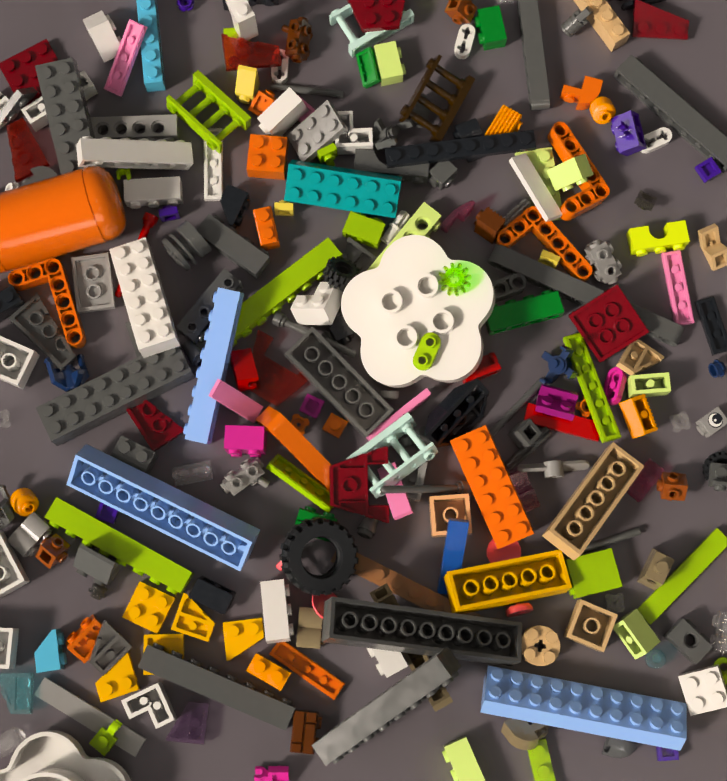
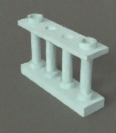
[329,4,414,58]
[346,412,438,499]

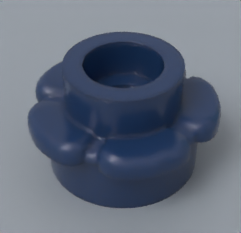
[708,359,726,378]

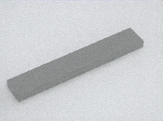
[34,677,147,757]

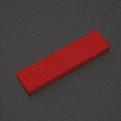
[523,403,599,442]

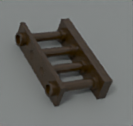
[399,55,475,142]

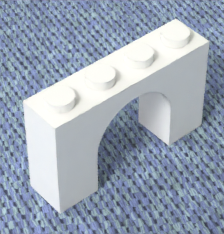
[225,0,258,43]

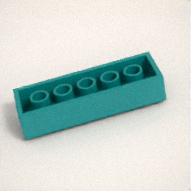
[284,160,402,218]

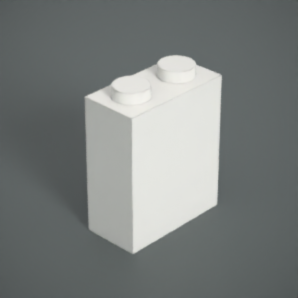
[257,87,308,136]

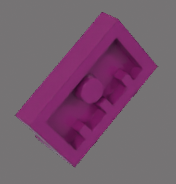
[535,384,579,421]

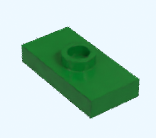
[356,47,381,89]

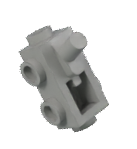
[584,239,622,284]
[220,457,270,496]

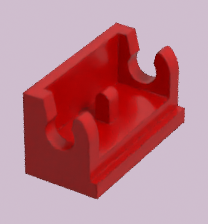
[230,348,259,392]
[462,352,502,384]

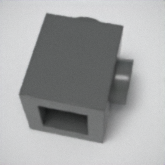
[428,161,458,190]
[507,419,542,449]

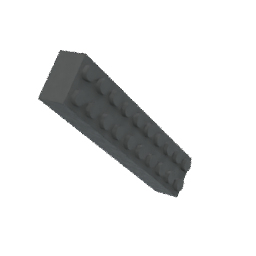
[322,596,522,666]

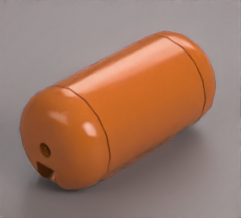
[0,166,126,273]

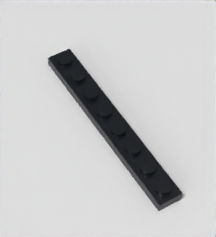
[385,130,536,168]

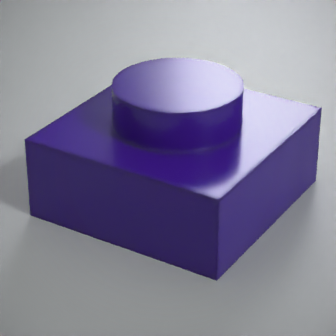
[694,157,722,183]
[158,205,181,222]
[95,502,119,524]
[656,746,679,761]

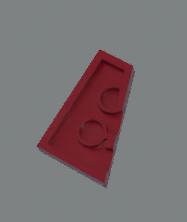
[632,0,689,40]
[126,400,184,452]

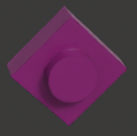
[299,393,325,420]

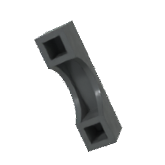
[354,149,429,184]

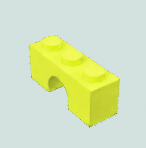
[626,220,690,257]

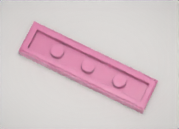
[104,19,148,97]
[661,250,695,326]
[366,388,431,441]

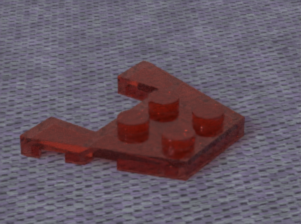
[248,330,308,407]

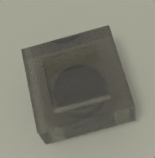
[634,190,657,211]

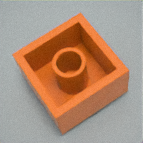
[246,134,289,180]

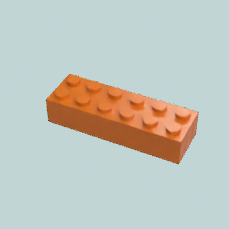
[450,425,534,549]

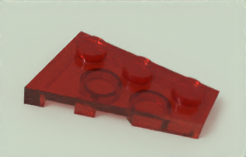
[221,34,282,71]
[6,117,50,183]

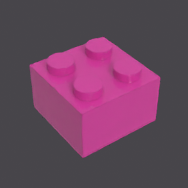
[224,425,267,458]

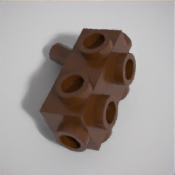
[281,17,313,63]

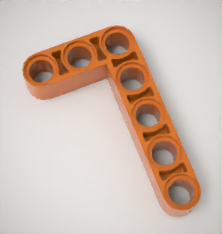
[547,121,610,221]
[495,206,593,282]
[8,258,86,349]
[255,406,331,491]

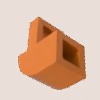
[560,76,603,110]

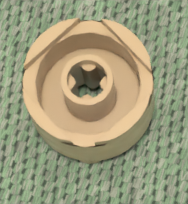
[521,625,560,666]

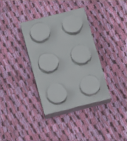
[287,100,347,162]
[71,252,116,314]

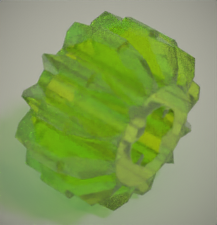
[438,263,472,297]

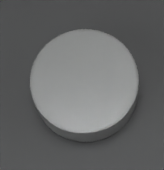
[380,391,399,400]

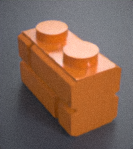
[253,206,280,251]

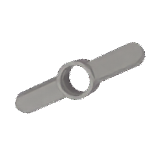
[517,460,590,479]

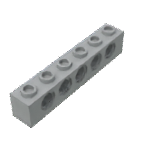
[90,114,179,142]

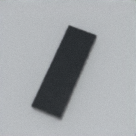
[695,296,727,356]

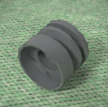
[161,220,211,271]

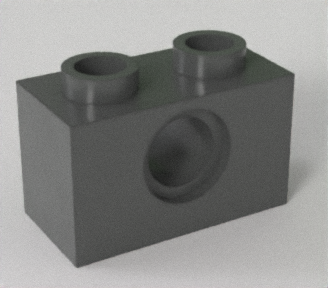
[663,618,713,664]

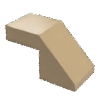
[698,223,727,271]

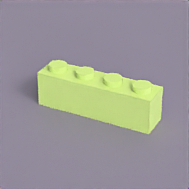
[442,736,485,781]

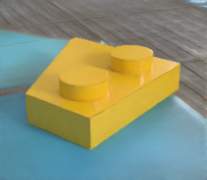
[171,593,215,642]
[223,618,265,661]
[95,653,140,702]

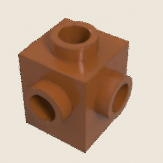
[444,0,477,25]
[657,472,688,501]
[35,533,71,569]

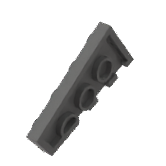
[9,293,76,370]

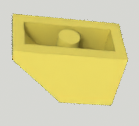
[235,65,260,104]

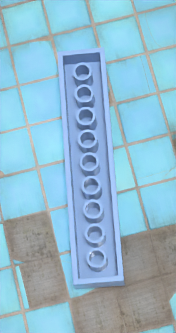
[66,444,260,571]
[480,665,687,751]

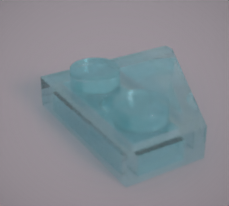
[0,673,34,714]

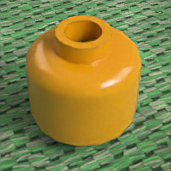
[589,96,616,124]
[10,488,39,517]

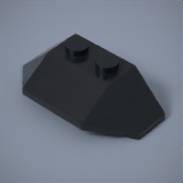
[424,378,489,448]

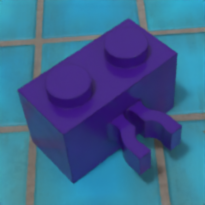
[611,110,647,156]

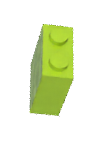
[564,548,623,599]

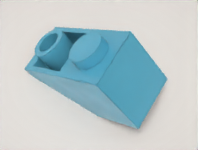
[34,629,67,673]

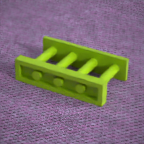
[166,70,251,154]

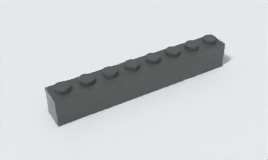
[613,55,727,173]
[138,642,295,731]

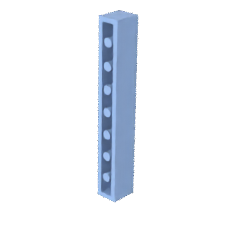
[183,287,244,444]

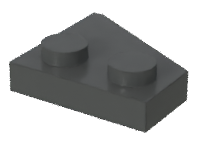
[0,87,38,123]
[343,237,377,273]
[89,620,132,676]

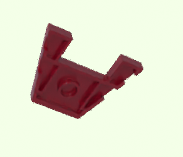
[347,0,405,33]
[329,446,389,523]

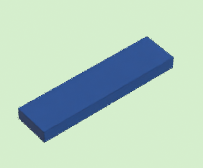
[437,518,469,594]

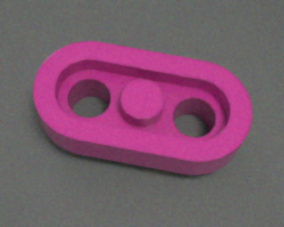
[603,367,627,406]

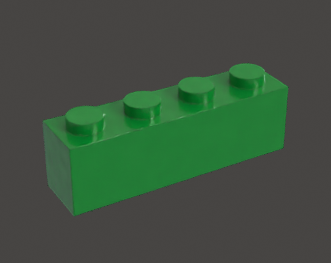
[485,290,564,336]

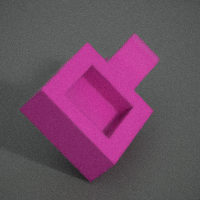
[254,766,290,781]

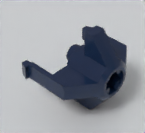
[539,345,578,385]
[44,354,89,392]

